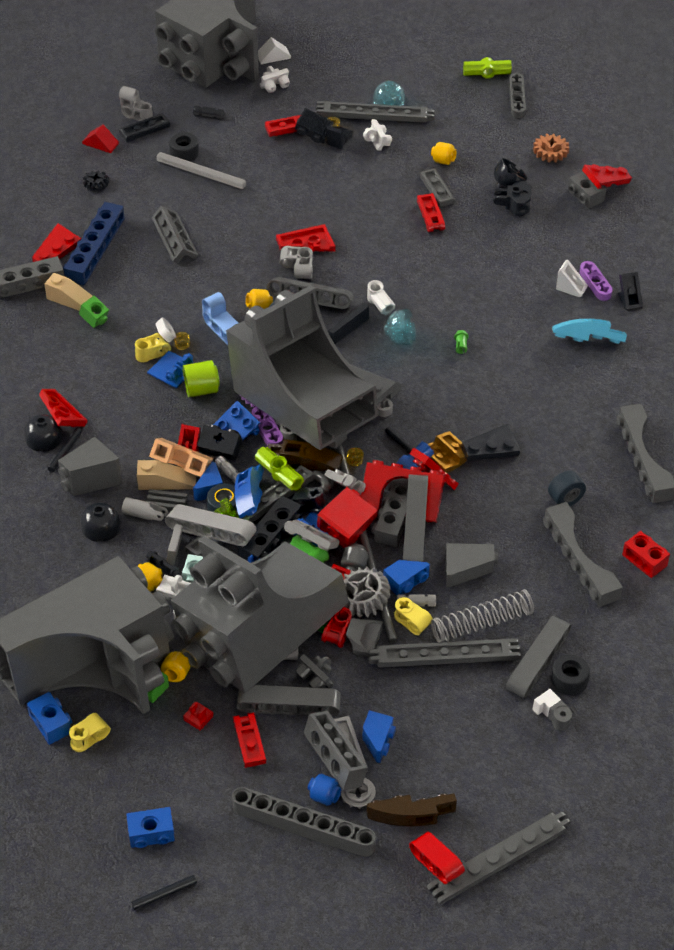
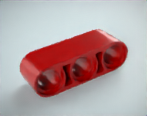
[409,832,465,884]

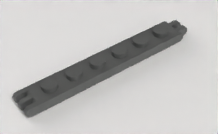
[315,101,435,123]
[368,639,521,667]
[427,812,571,905]

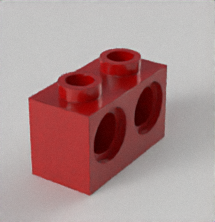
[622,531,670,578]

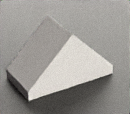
[258,37,291,64]
[556,260,588,297]

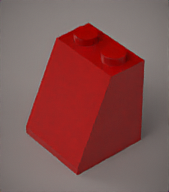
[317,487,378,549]

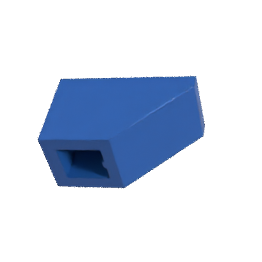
[383,560,430,595]
[362,710,396,763]

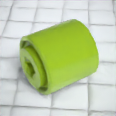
[183,360,220,397]

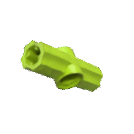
[463,57,512,79]
[255,447,304,491]

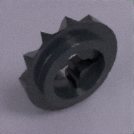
[83,170,109,191]

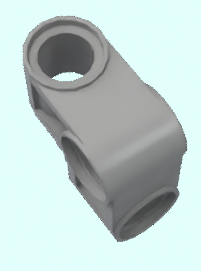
[119,86,153,121]
[279,246,313,280]

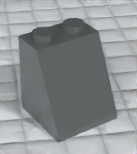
[58,437,122,496]

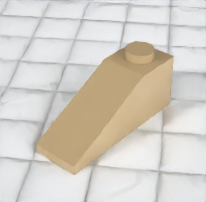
[45,273,95,313]
[137,460,197,490]

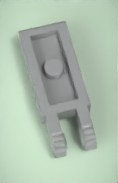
[324,469,366,494]
[284,520,340,551]

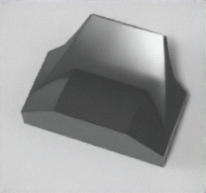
[346,618,384,658]

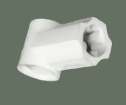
[367,280,395,316]

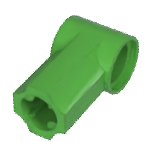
[290,534,329,563]

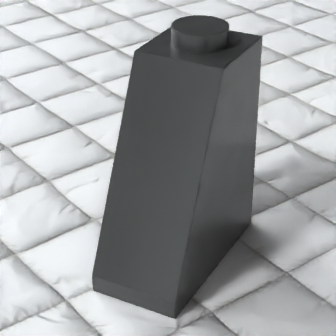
[445,543,498,587]

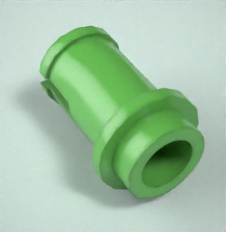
[454,330,469,354]

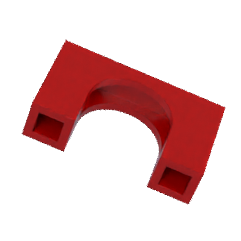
[361,460,445,523]

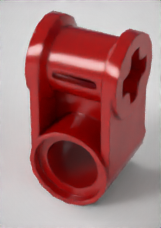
[321,607,352,648]

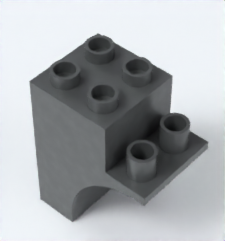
[155,0,259,88]
[226,285,378,450]
[170,535,349,693]
[0,556,174,714]

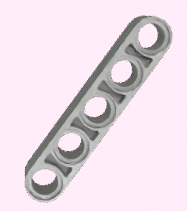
[165,504,257,546]

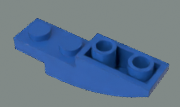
[235,464,264,518]

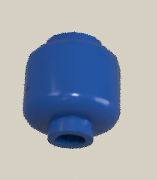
[308,774,342,806]

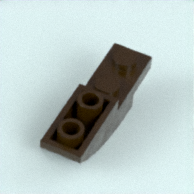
[267,440,343,471]
[367,793,457,827]

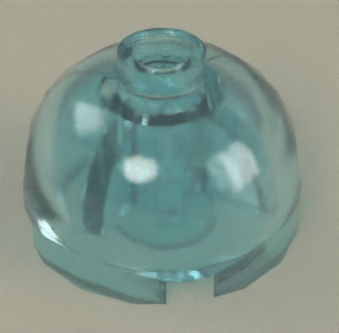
[373,81,405,106]
[384,308,416,345]

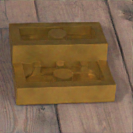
[428,431,467,473]

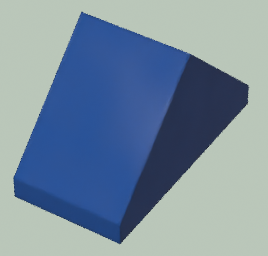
[193,462,223,501]

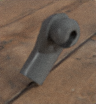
[314,471,333,494]

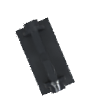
[146,551,183,578]

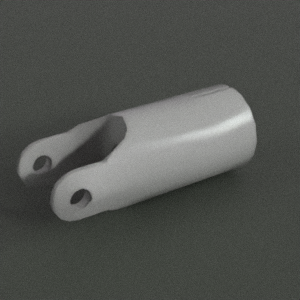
[122,497,168,521]

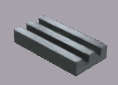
[146,489,187,511]

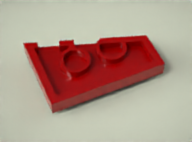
[582,164,632,189]
[32,223,82,262]
[276,224,336,251]
[39,389,88,427]
[410,448,459,490]

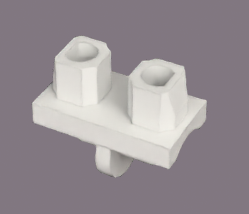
[260,66,290,93]
[363,119,392,151]
[156,575,191,600]

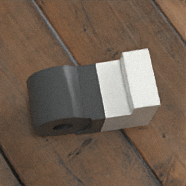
[532,689,572,731]

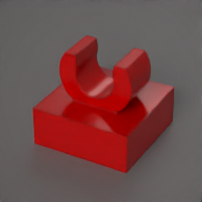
[183,701,213,731]

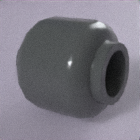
[341,544,369,572]

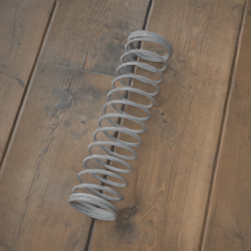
[431,589,534,643]

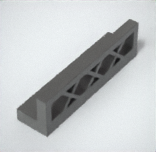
[152,206,198,263]

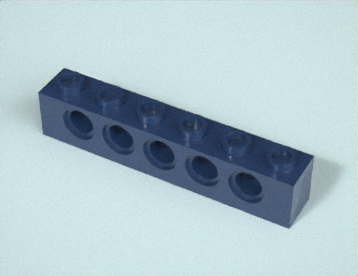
[63,202,125,286]

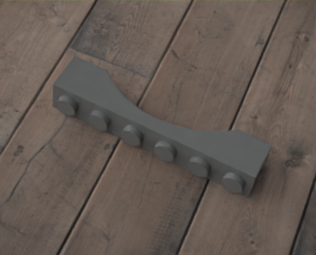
[616,403,674,503]
[543,502,623,607]

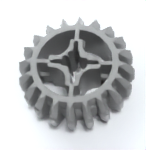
[344,566,391,618]

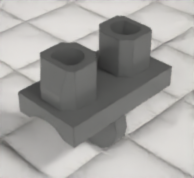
[296,654,334,689]

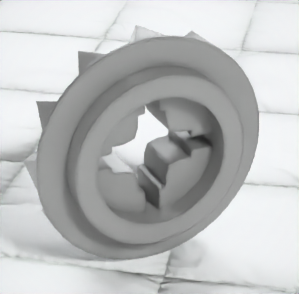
[341,778,376,809]

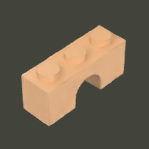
[149,438,213,477]

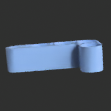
[202,292,238,345]

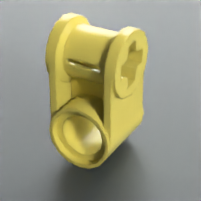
[135,333,171,362]
[394,597,433,635]
[69,713,111,752]

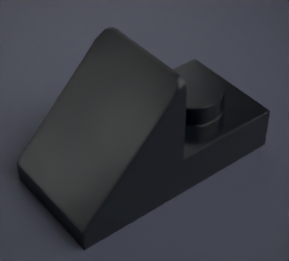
[327,126,353,149]
[618,272,643,310]

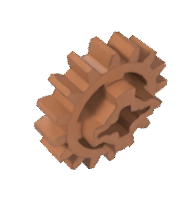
[533,134,569,163]

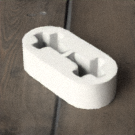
[155,317,176,343]

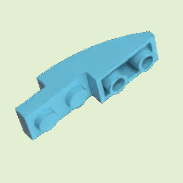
[552,319,627,344]

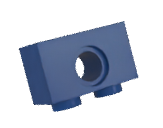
[27,692,72,745]
[126,807,175,848]

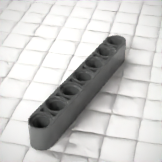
[232,787,376,857]

